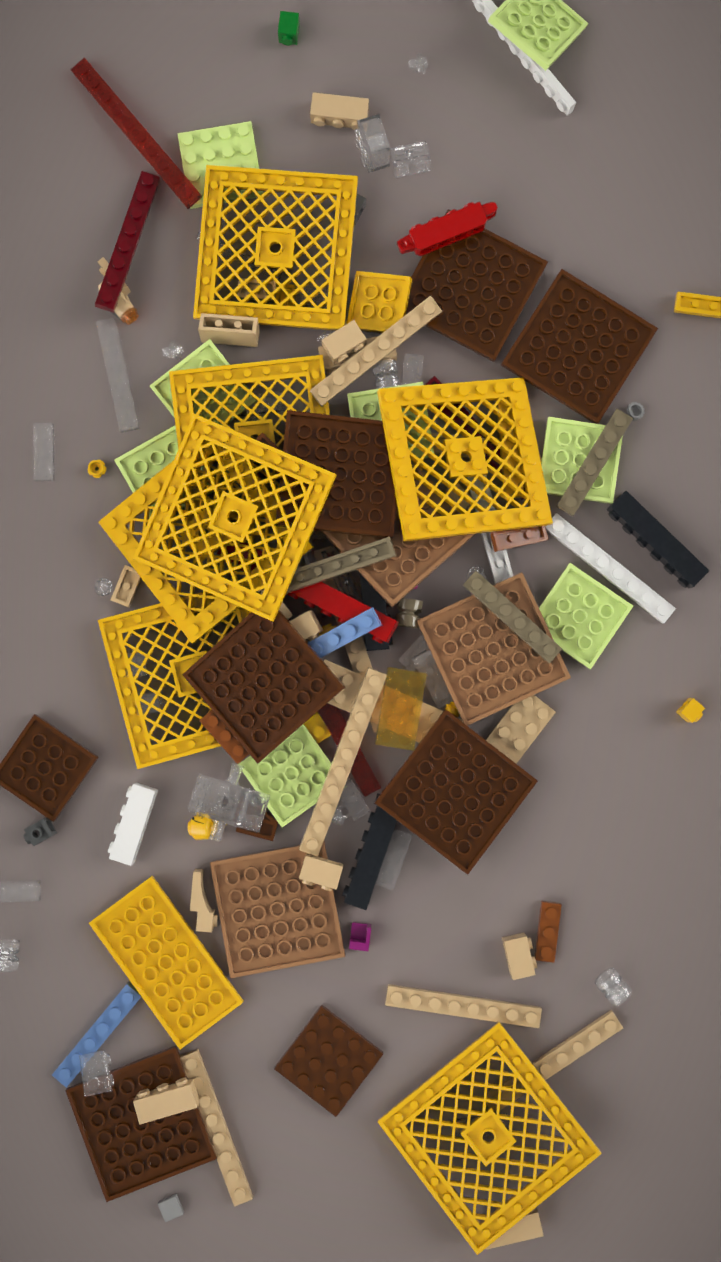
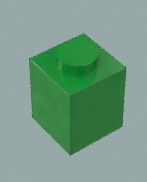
[278,11,300,46]

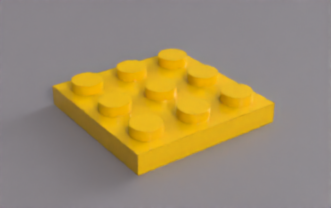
[346,271,412,333]

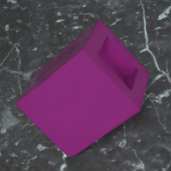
[349,922,371,951]

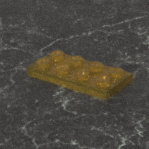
[375,667,427,751]

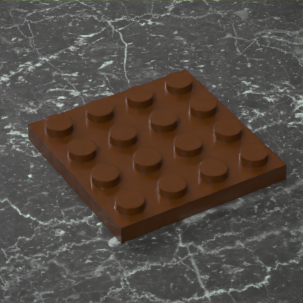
[0,714,99,822]
[274,1005,383,1117]

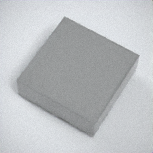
[158,1193,184,1222]

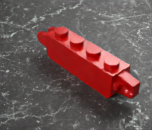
[397,202,498,257]

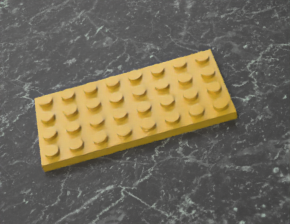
[89,875,244,1050]

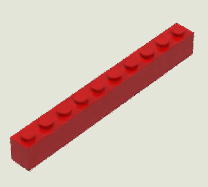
[217,542,399,644]

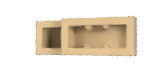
[190,869,218,933]

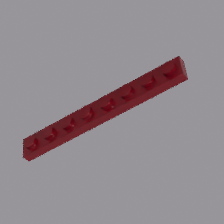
[95,171,160,313]

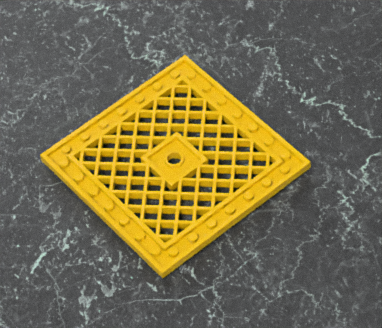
[193,165,358,331]
[169,355,330,522]
[377,377,553,541]
[133,414,337,621]
[98,441,313,643]
[98,592,251,769]
[378,1022,602,1255]

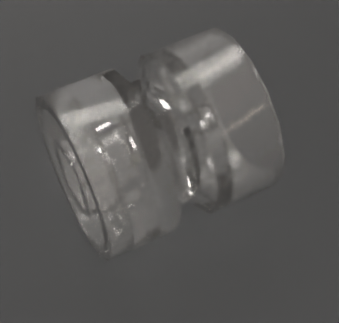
[373,360,400,389]
[0,939,20,972]
[595,968,632,1006]

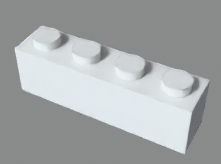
[108,783,158,866]

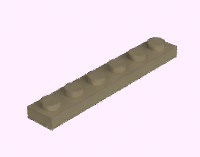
[556,409,633,516]
[286,537,396,594]
[463,571,562,664]

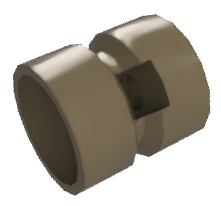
[396,598,423,628]

